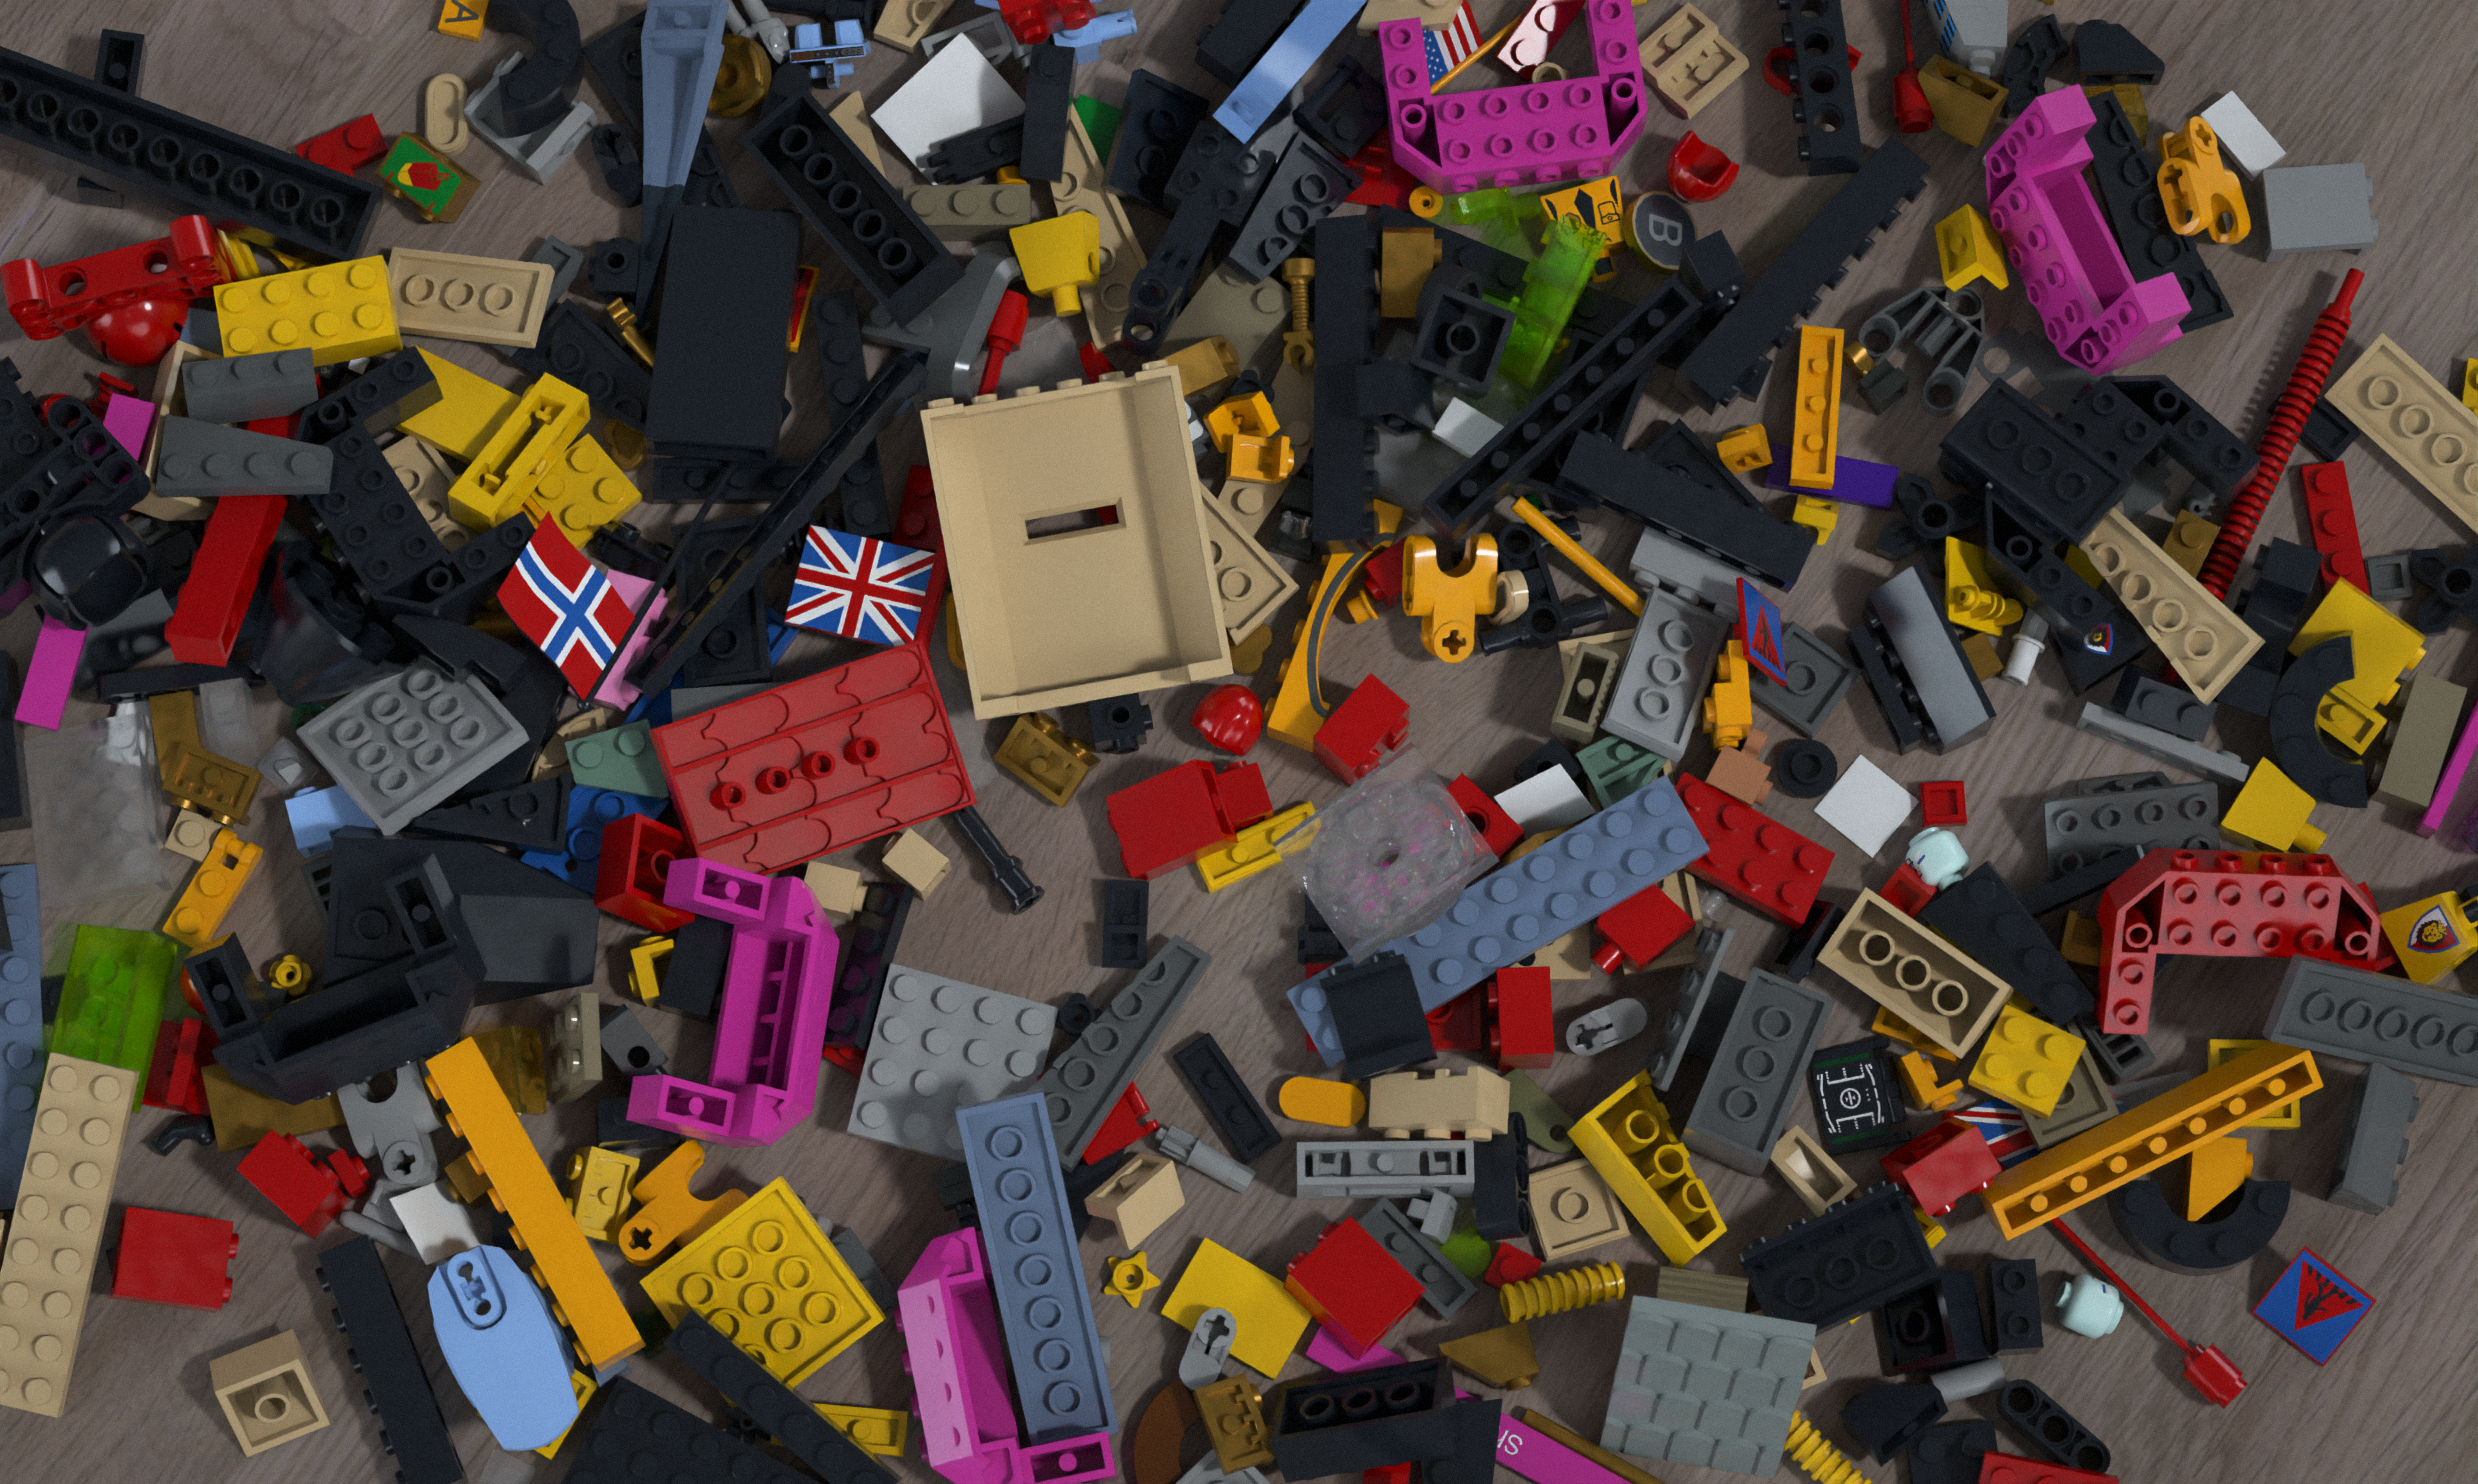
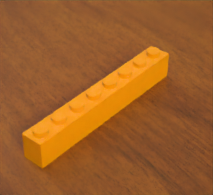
[424,1036,646,1373]
[1978,1041,2324,1241]

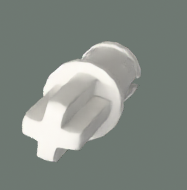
[2001,608,2049,686]

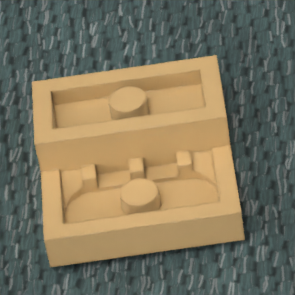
[1638,2,1750,120]

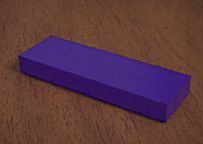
[1764,443,1899,512]

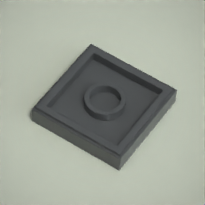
[1749,620,1862,739]

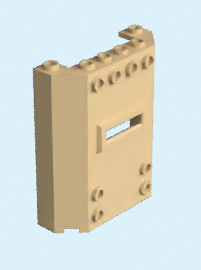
[920,360,1234,721]

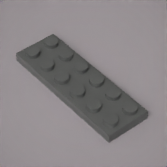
[2262,954,2478,1087]

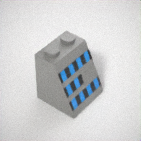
[1921,0,2008,79]

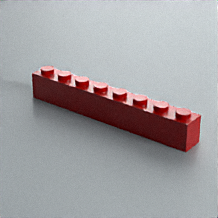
[164,374,325,667]

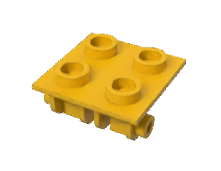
[1944,536,2023,638]

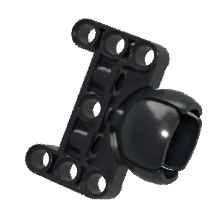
[0,396,153,631]

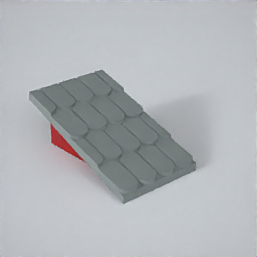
[1599,1295,1817,1479]

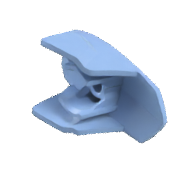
[428,1244,580,1451]

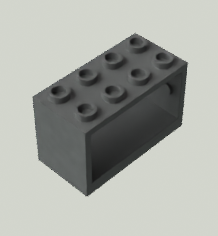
[1679,966,1835,1179]

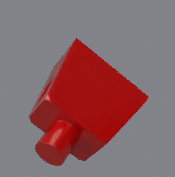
[1589,884,1696,976]

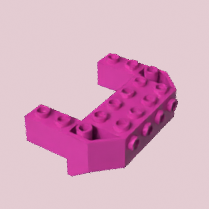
[1378,0,1648,196]
[1985,84,2192,376]
[626,857,840,1148]
[893,1226,1118,1484]

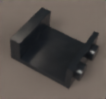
[1319,950,1438,1085]

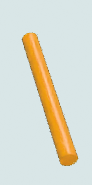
[1510,496,1645,618]

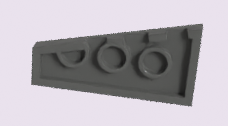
[156,414,334,498]

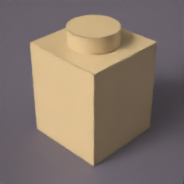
[881,827,952,901]
[804,860,868,922]

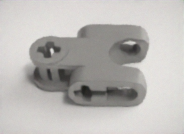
[337,1055,447,1189]

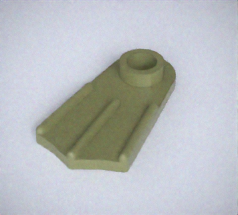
[1501,1068,1576,1154]

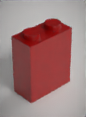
[1105,759,1239,881]
[109,1207,239,1313]
[1283,1216,1426,1361]

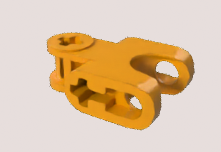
[2157,116,2251,245]
[1402,533,1498,664]
[618,1140,750,1268]

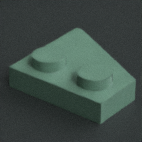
[564,719,671,802]
[1575,734,1669,809]

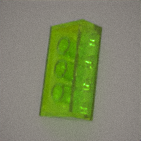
[1496,214,1609,391]
[38,924,179,1114]

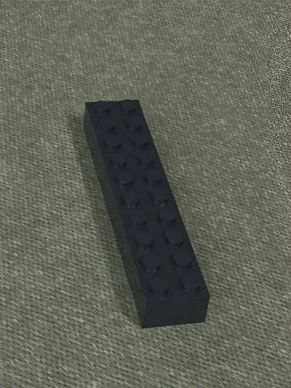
[0,46,383,266]

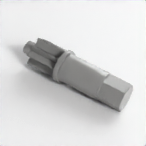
[1154,1125,1256,1194]

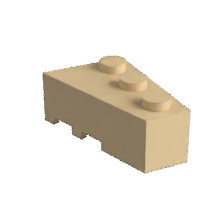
[1368,1066,1510,1142]

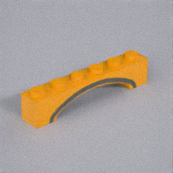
[1263,498,1404,753]

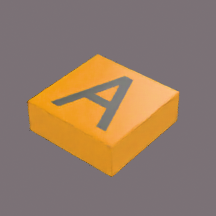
[438,0,491,43]

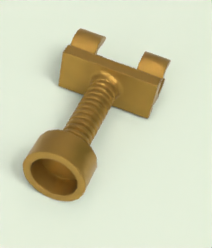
[1281,258,1315,376]

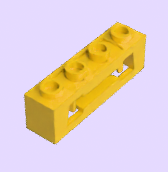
[447,372,591,534]

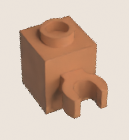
[1705,728,1773,808]

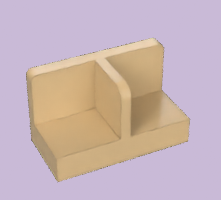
[1084,1152,1185,1250]

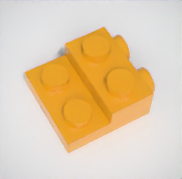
[1701,640,1752,752]

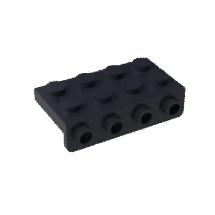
[1737,1181,1944,1336]

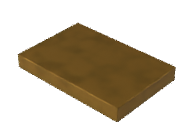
[201,1063,347,1154]

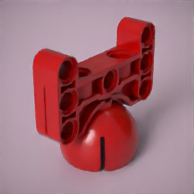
[0,215,232,368]

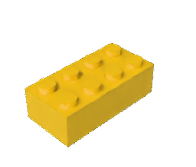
[213,255,403,367]

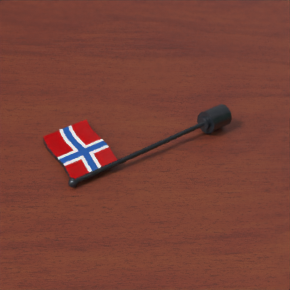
[495,397,792,713]

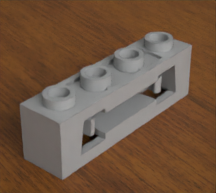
[1296,1140,1475,1199]

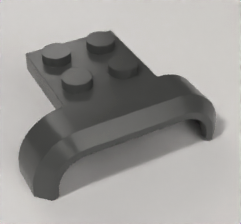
[861,251,1025,407]

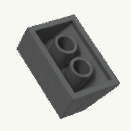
[2326,1061,2419,1216]

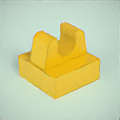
[1792,494,1840,545]

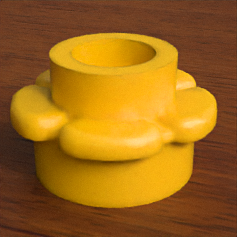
[269,955,312,997]

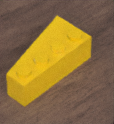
[1567,1068,1727,1269]

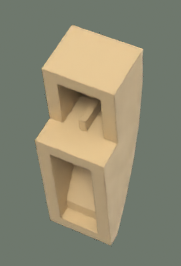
[1769,1124,1864,1217]

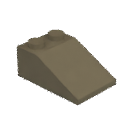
[1153,262,1294,407]

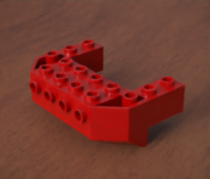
[2094,848,2381,1035]

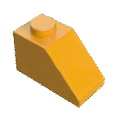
[2181,1137,2253,1223]

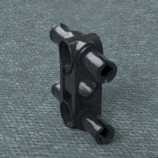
[1451,514,1608,657]

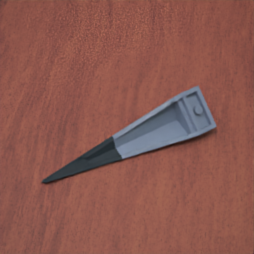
[635,0,729,328]

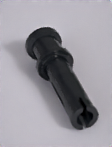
[762,0,878,30]
[947,805,1045,915]

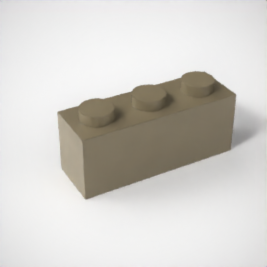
[903,184,1032,242]
[2368,671,2467,817]

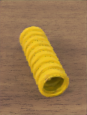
[1500,1260,1625,1323]
[1783,1410,1872,1484]

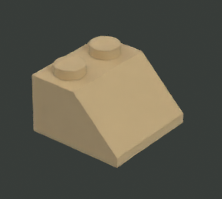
[209,1329,331,1457]

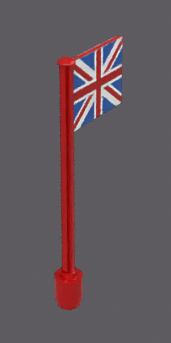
[784,290,1030,660]

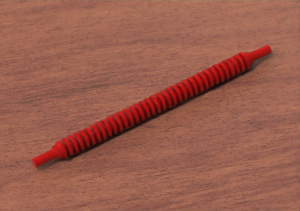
[2162,268,2365,680]

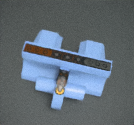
[789,19,871,89]

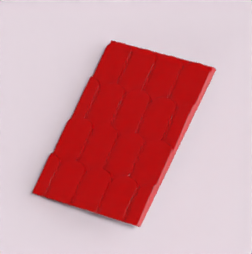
[648,639,977,876]

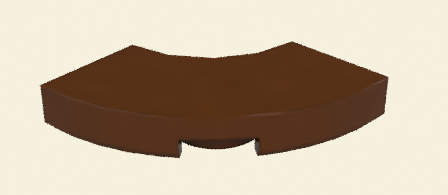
[1134,1378,1201,1484]

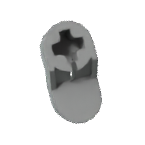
[1566,996,1653,1056]
[1179,1308,1237,1392]

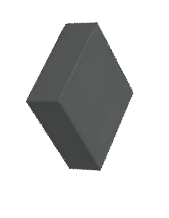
[2363,555,2413,602]

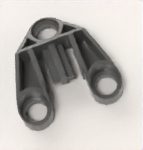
[1857,286,1986,417]

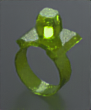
[1449,184,1542,237]

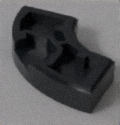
[2001,13,2070,119]

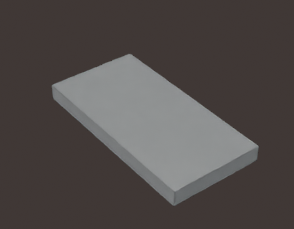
[1599,586,1730,763]

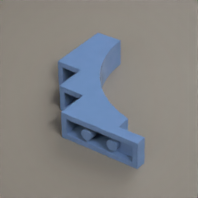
[1212,0,1367,144]

